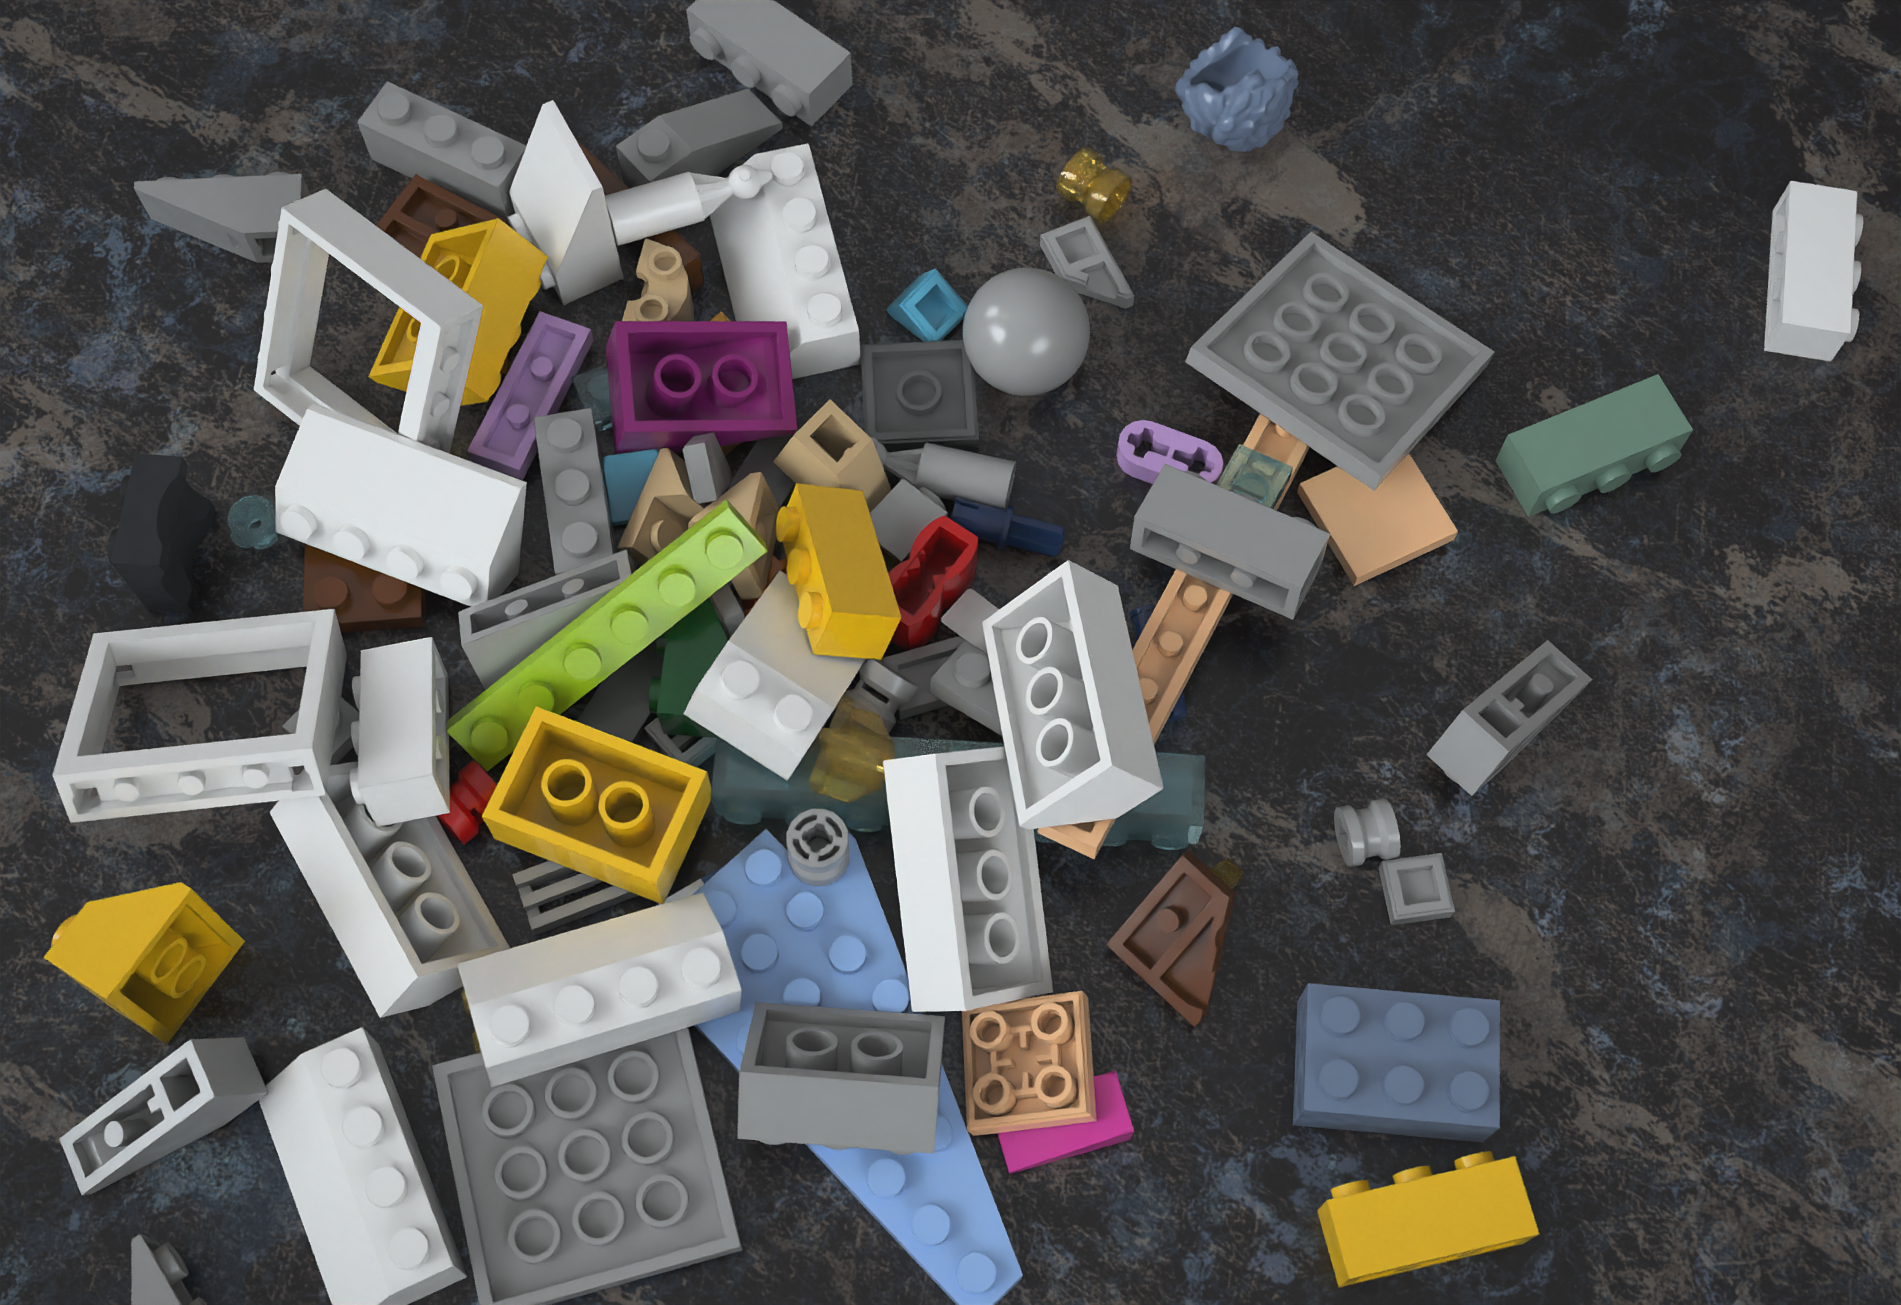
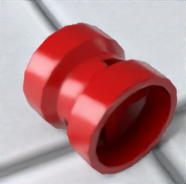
[436,760,497,845]

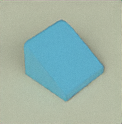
[886,268,968,342]
[602,449,659,526]

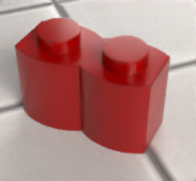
[888,515,978,651]

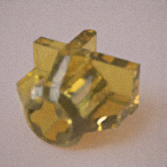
[809,696,896,803]

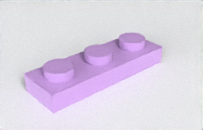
[467,311,594,480]

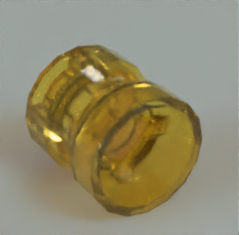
[1056,147,1133,223]

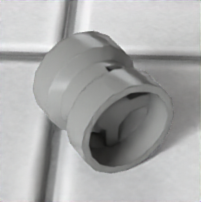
[836,659,919,738]
[787,809,849,886]

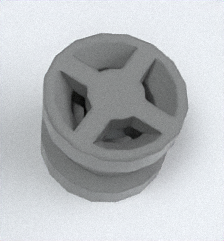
[1334,798,1401,867]

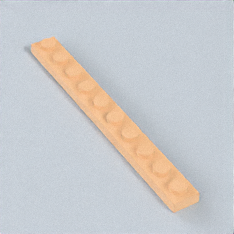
[1038,413,1310,859]

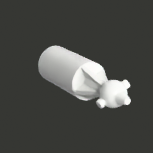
[605,165,773,246]

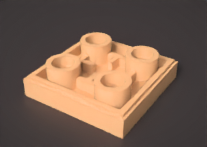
[1297,453,1458,586]
[962,991,1097,1136]

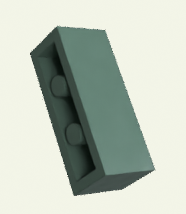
[1495,374,1693,517]

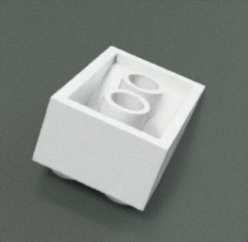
[508,100,623,305]
[684,571,866,780]

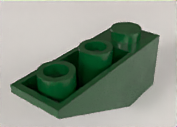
[649,597,728,738]

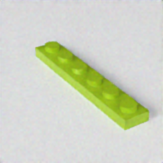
[446,499,767,772]

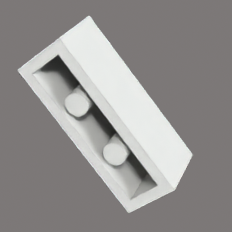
[1764,181,1863,361]
[350,637,450,827]

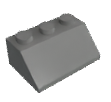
[738,1002,945,1155]

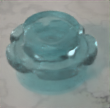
[227,495,278,550]

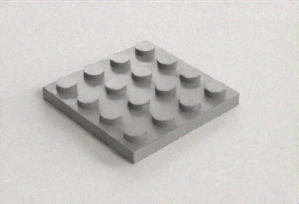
[1185,232,1494,491]
[432,1027,742,1305]

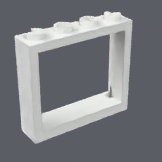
[254,189,483,453]
[52,609,347,823]

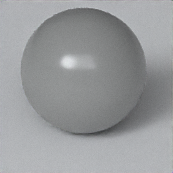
[963,267,1090,396]

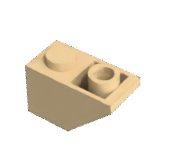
[773,399,891,512]

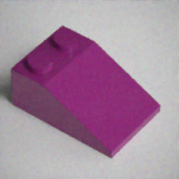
[605,321,797,455]

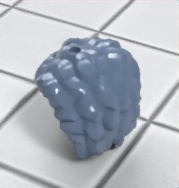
[1175,27,1299,152]

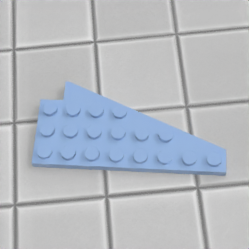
[693,829,1023,1305]

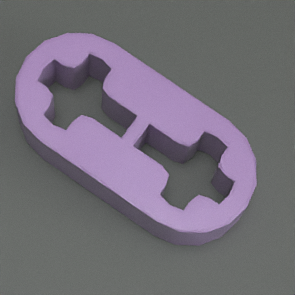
[1116,420,1223,486]

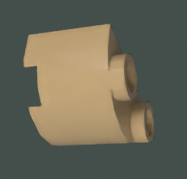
[622,238,694,321]

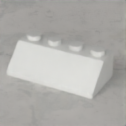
[709,143,861,379]
[275,403,527,607]
[982,560,1164,829]
[883,746,1053,1012]
[269,762,511,1018]
[457,892,742,1087]
[259,1027,468,1305]

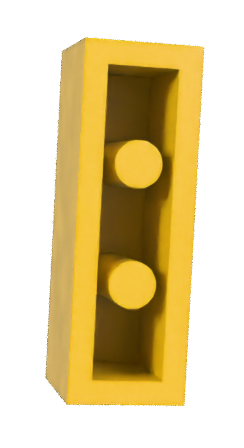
[776,483,901,660]
[1317,1151,1539,1287]

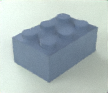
[1293,983,1500,1142]

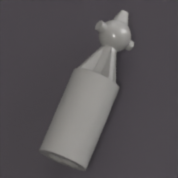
[871,437,1016,509]

